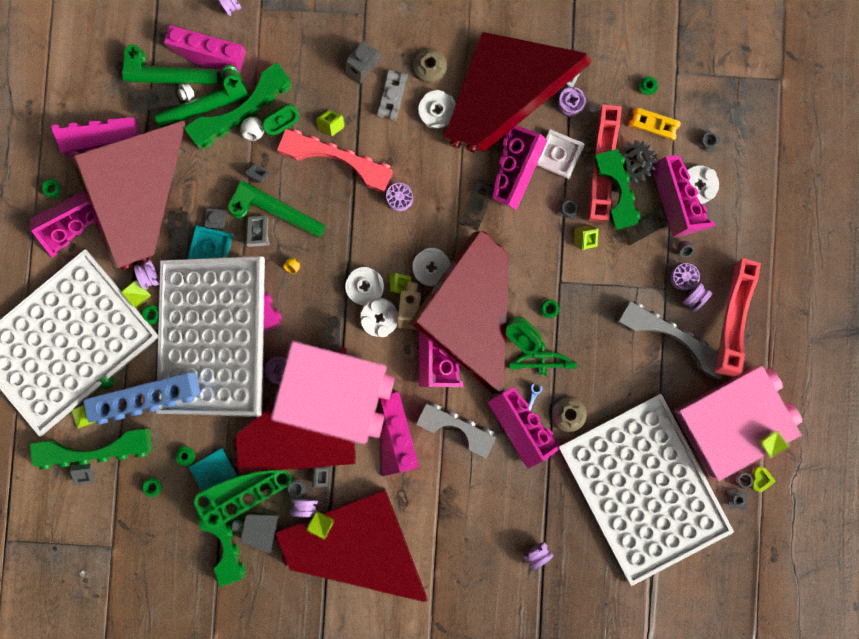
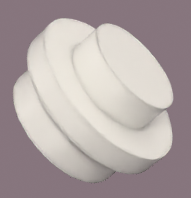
[177,84,194,102]

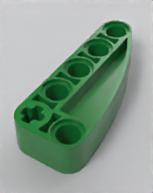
[193,470,291,528]

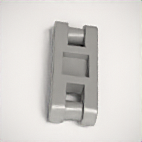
[378,69,408,121]

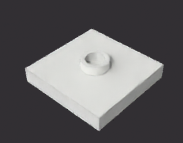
[536,129,585,179]

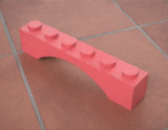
[587,104,622,224]
[277,129,393,194]
[714,258,761,377]

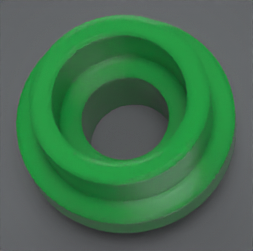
[639,76,658,96]
[42,179,62,198]
[540,299,559,319]
[142,305,159,324]
[175,446,195,466]
[142,478,162,497]

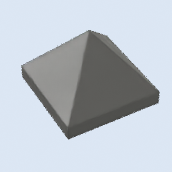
[245,163,271,183]
[311,467,329,487]

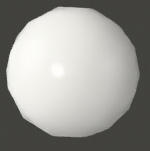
[240,117,264,141]

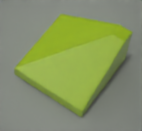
[389,273,412,294]
[72,405,95,429]

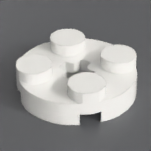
[419,90,456,129]
[687,166,719,204]
[413,248,450,287]
[345,267,384,306]
[360,298,398,337]

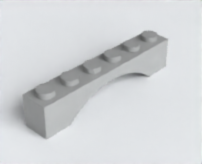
[616,301,723,380]

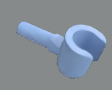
[528,383,543,410]

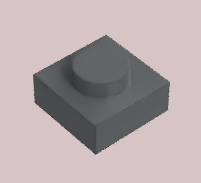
[205,209,226,230]
[70,464,95,485]

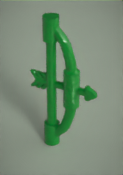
[509,342,577,377]

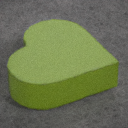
[751,466,776,492]

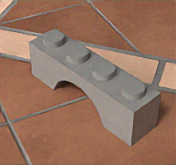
[416,402,496,458]

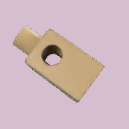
[398,282,421,330]

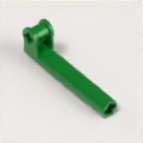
[122,44,220,84]
[154,65,249,128]
[228,180,326,239]

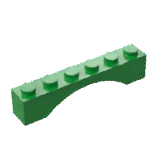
[184,62,293,150]
[30,429,153,470]

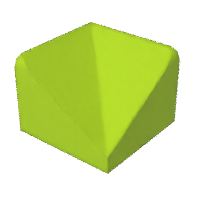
[316,110,344,136]
[574,225,598,250]
[121,280,151,308]
[758,430,789,458]
[307,511,334,539]

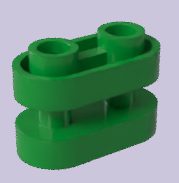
[263,103,299,135]
[506,316,542,355]

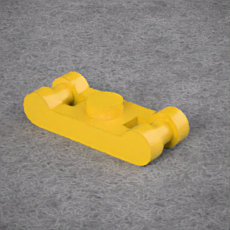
[628,107,681,141]

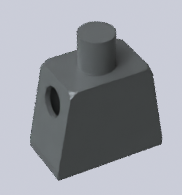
[345,41,382,84]
[232,513,280,553]

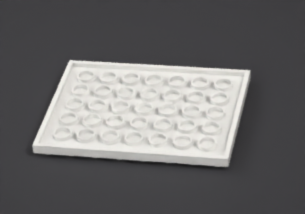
[0,249,158,436]
[156,257,264,416]
[559,394,734,586]

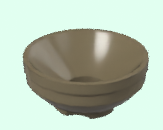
[413,48,447,83]
[552,397,587,432]

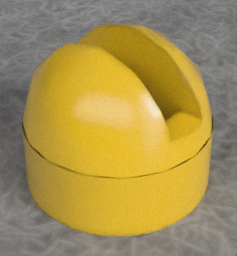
[283,257,300,274]

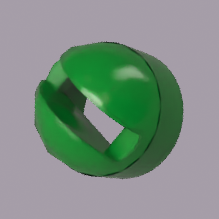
[97,376,114,389]

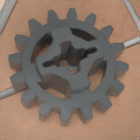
[621,140,658,182]

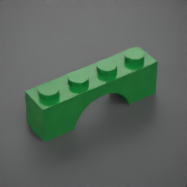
[593,149,640,231]
[195,507,246,587]

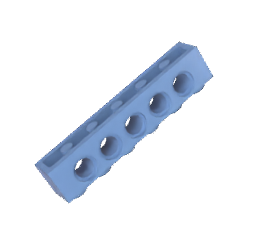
[83,373,201,425]

